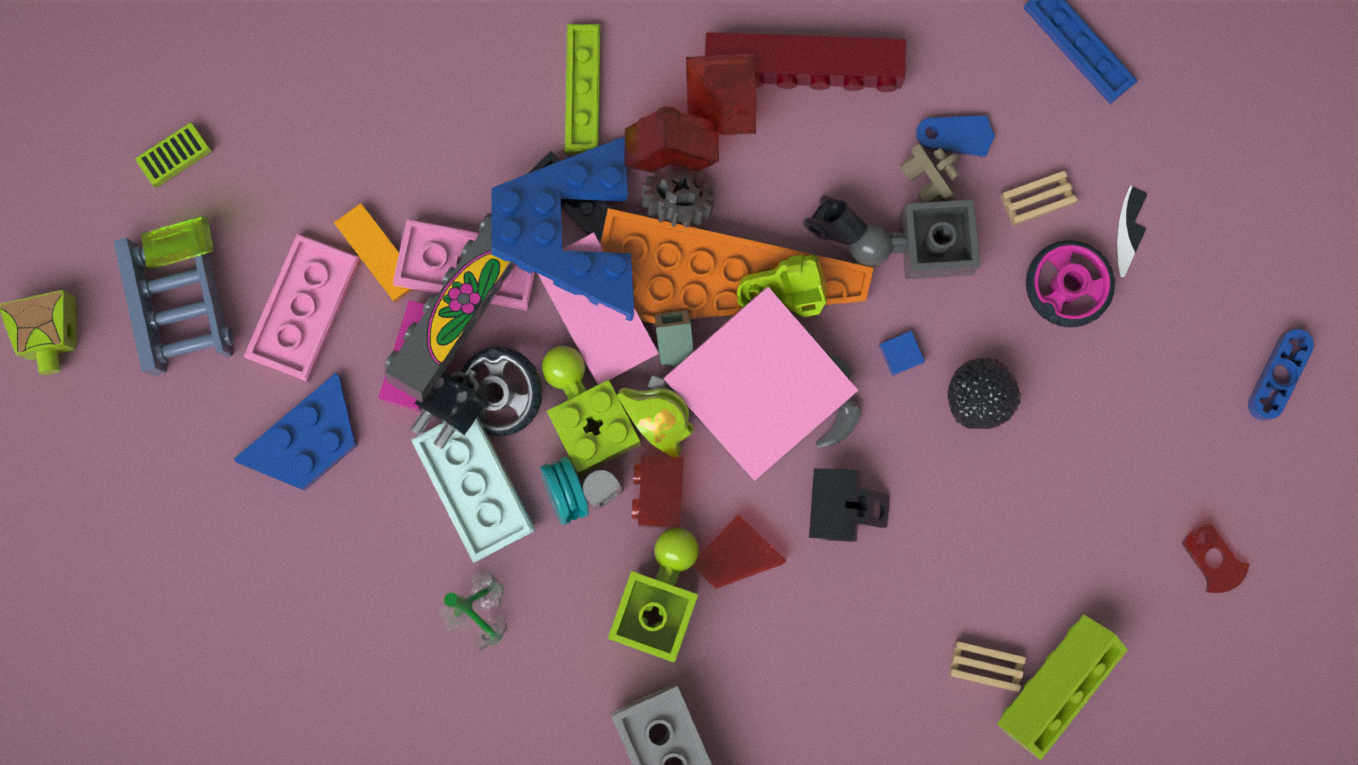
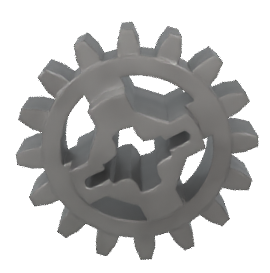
[641,168,716,228]

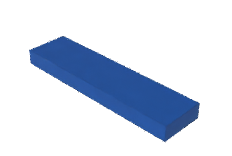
[1023,0,1138,105]

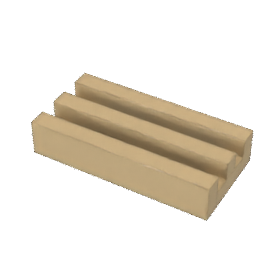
[1000,171,1077,227]
[948,641,1026,692]

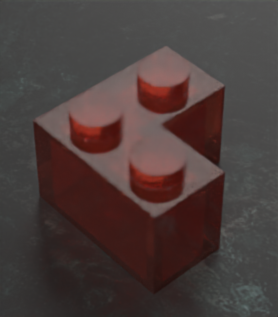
[624,106,719,173]

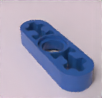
[1248,329,1314,421]

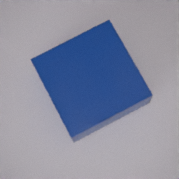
[879,331,925,376]

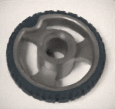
[458,347,543,436]

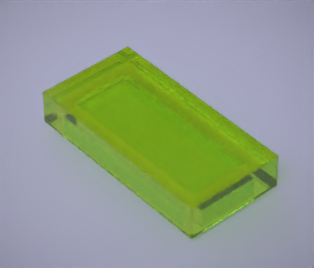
[141,216,214,269]

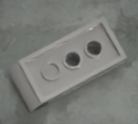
[609,683,712,765]

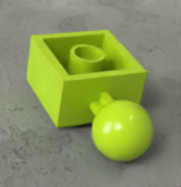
[541,345,641,476]
[607,528,699,663]

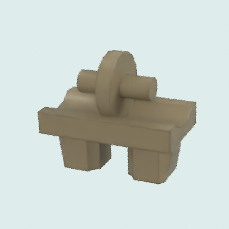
[900,144,961,203]

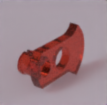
[1182,524,1250,593]

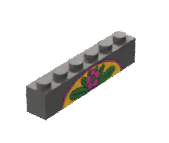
[384,213,516,403]

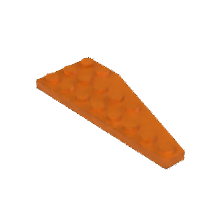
[600,208,874,323]

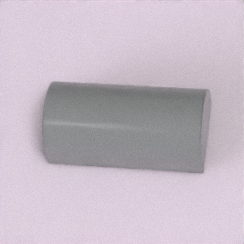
[583,470,623,511]

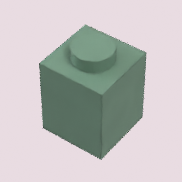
[654,310,694,366]

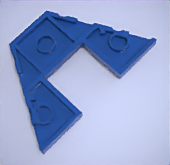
[491,138,634,321]

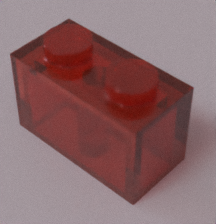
[632,456,683,529]

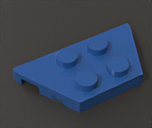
[234,373,357,491]

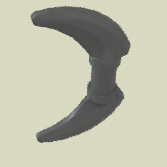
[816,352,861,447]

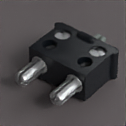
[410,369,489,449]

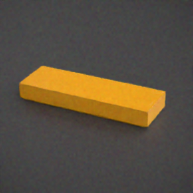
[334,203,413,303]

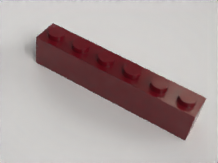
[704,32,906,92]

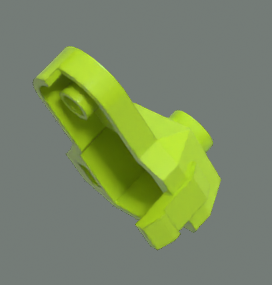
[737,254,827,317]

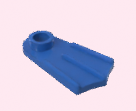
[916,115,995,157]

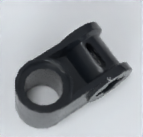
[803,195,867,245]

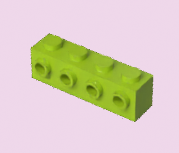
[997,614,1128,760]

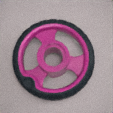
[1026,240,1115,328]

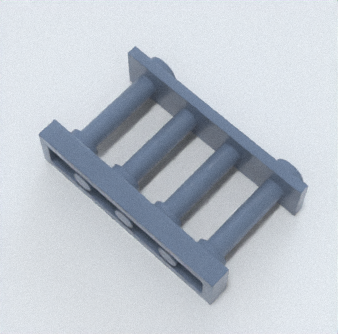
[113,220,234,376]

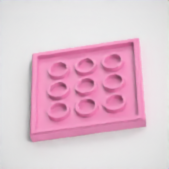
[663,286,858,481]

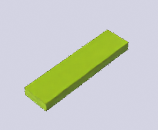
[565,24,601,155]

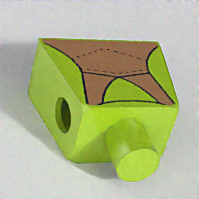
[0,290,77,375]

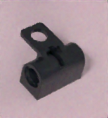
[809,468,889,542]

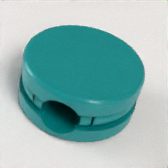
[540,456,589,526]

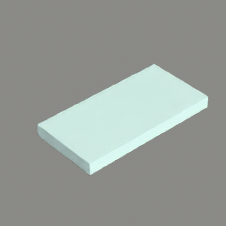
[411,417,536,563]

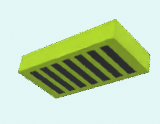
[135,122,212,188]

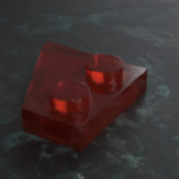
[692,514,786,589]

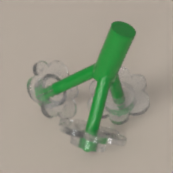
[438,572,508,650]

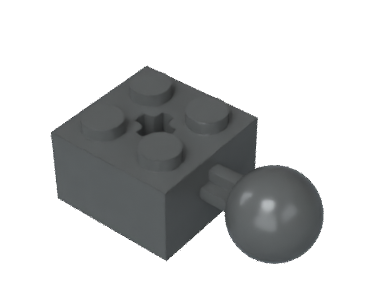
[849,200,980,280]

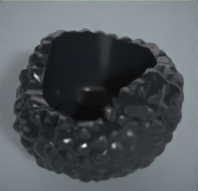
[947,357,1021,429]

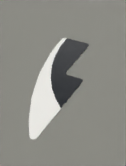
[1117,186,1147,277]

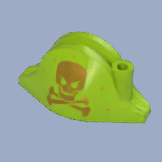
[617,388,694,460]

